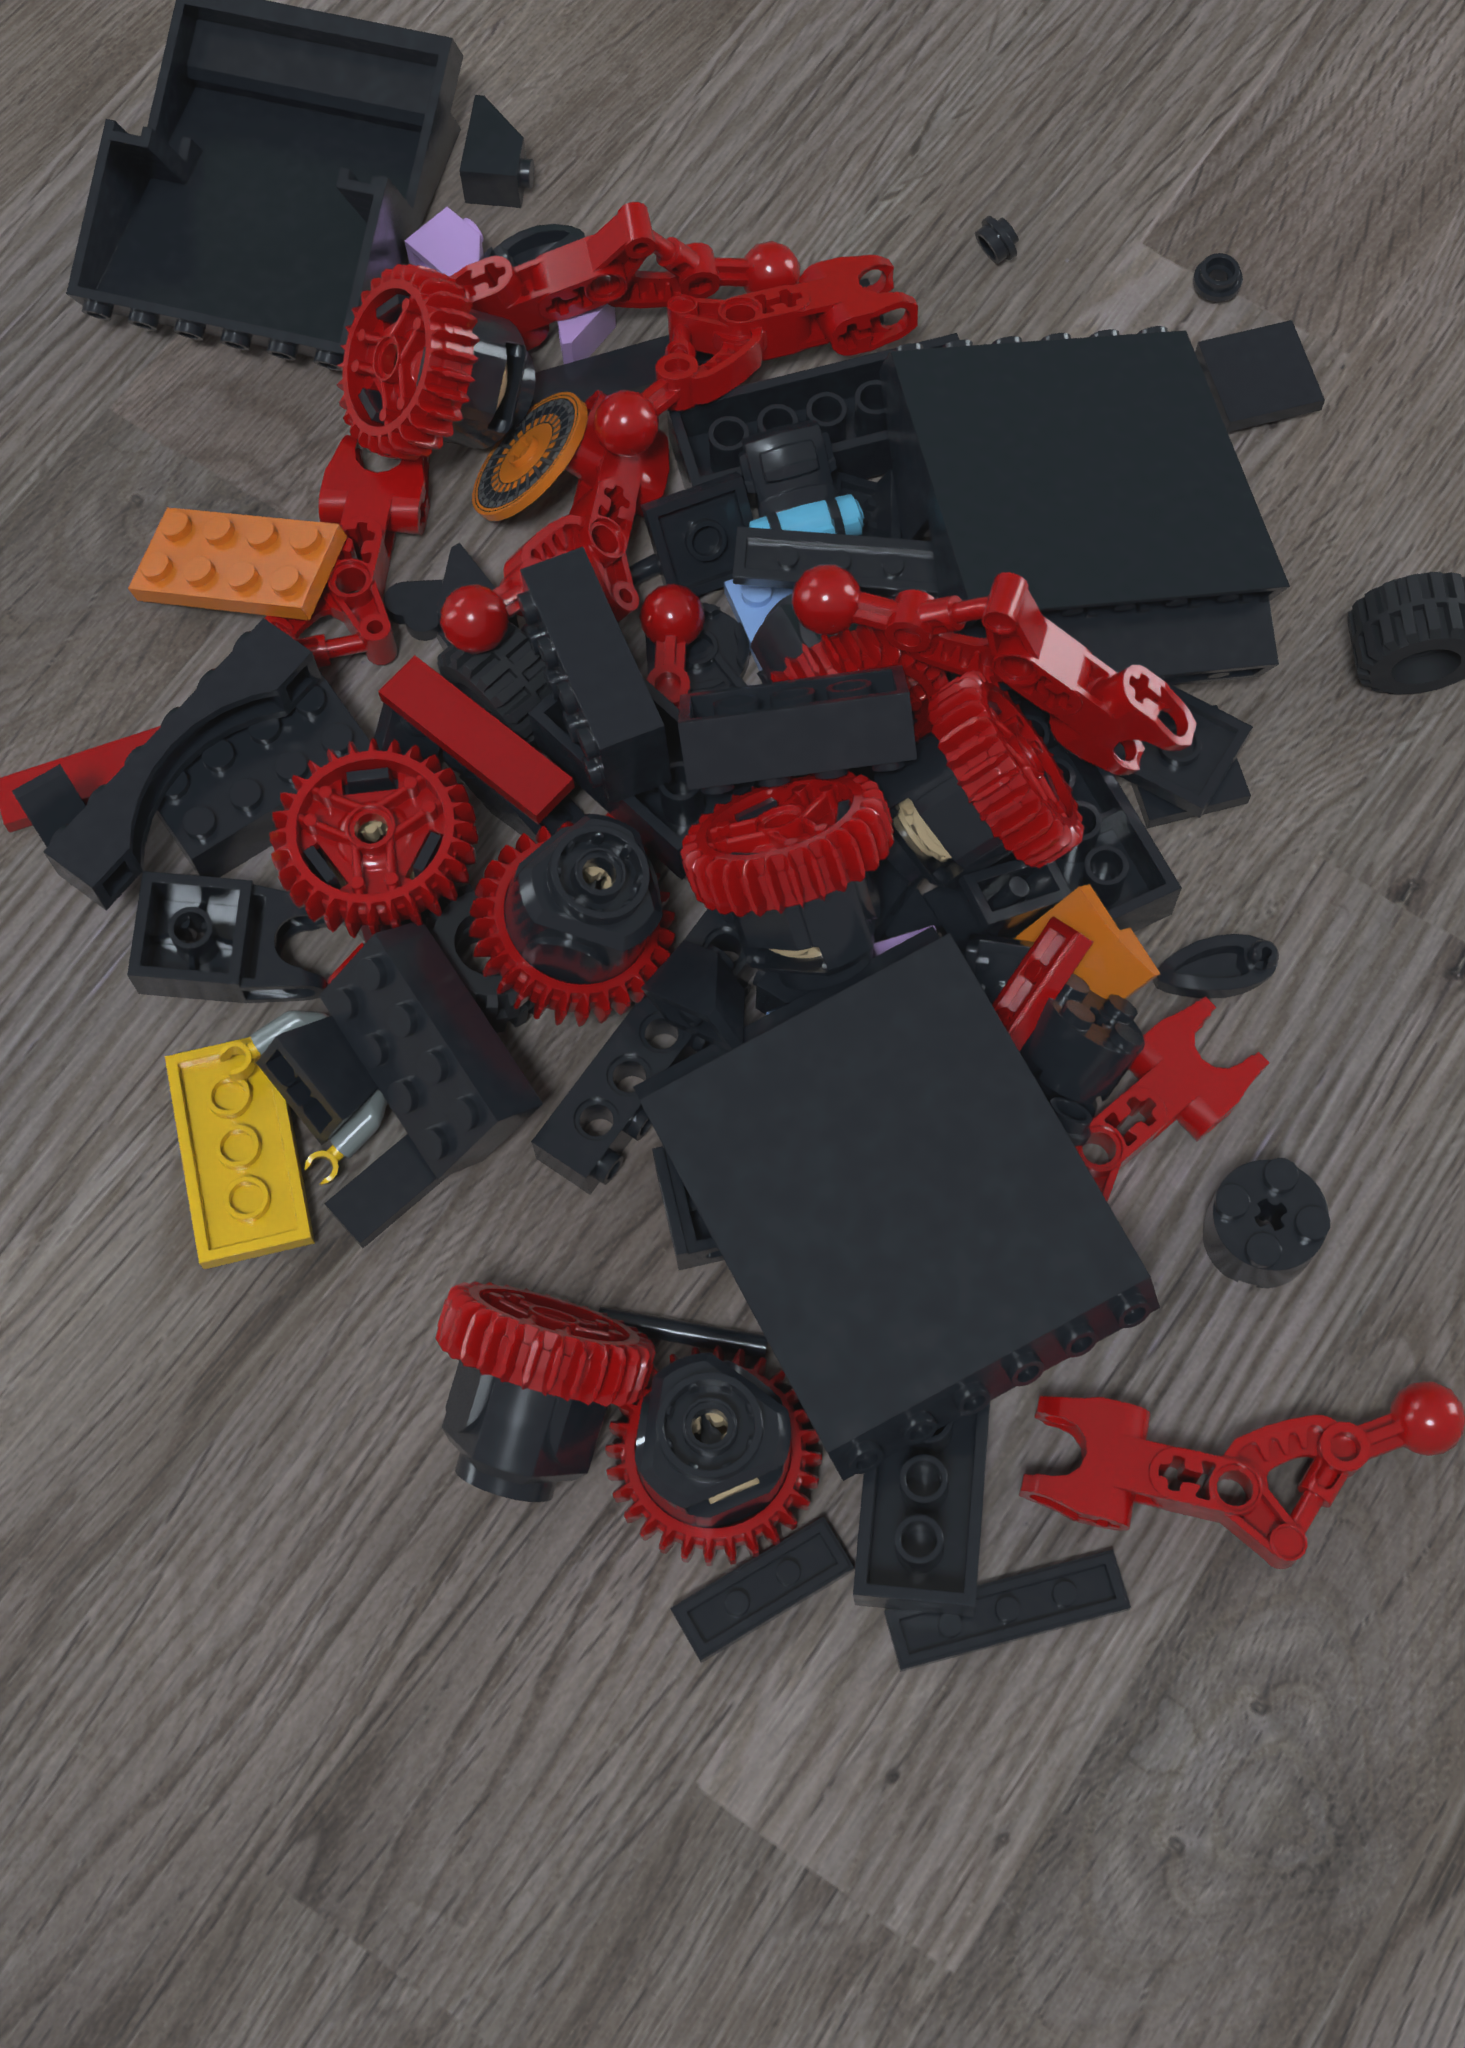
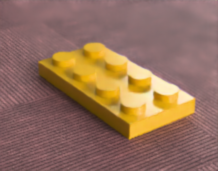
[165,1037,315,1269]

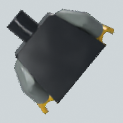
[219,1010,388,1186]

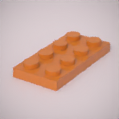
[128,507,347,620]

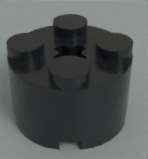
[1020,974,1145,1104]
[1203,1158,1331,1289]

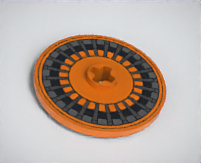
[472,392,588,521]

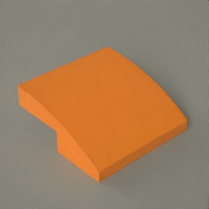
[1014,884,1161,1000]

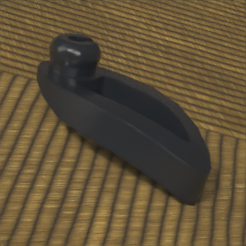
[483,224,585,267]
[1153,934,1279,999]

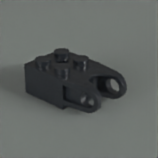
[127,871,327,1003]

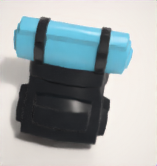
[738,420,865,536]

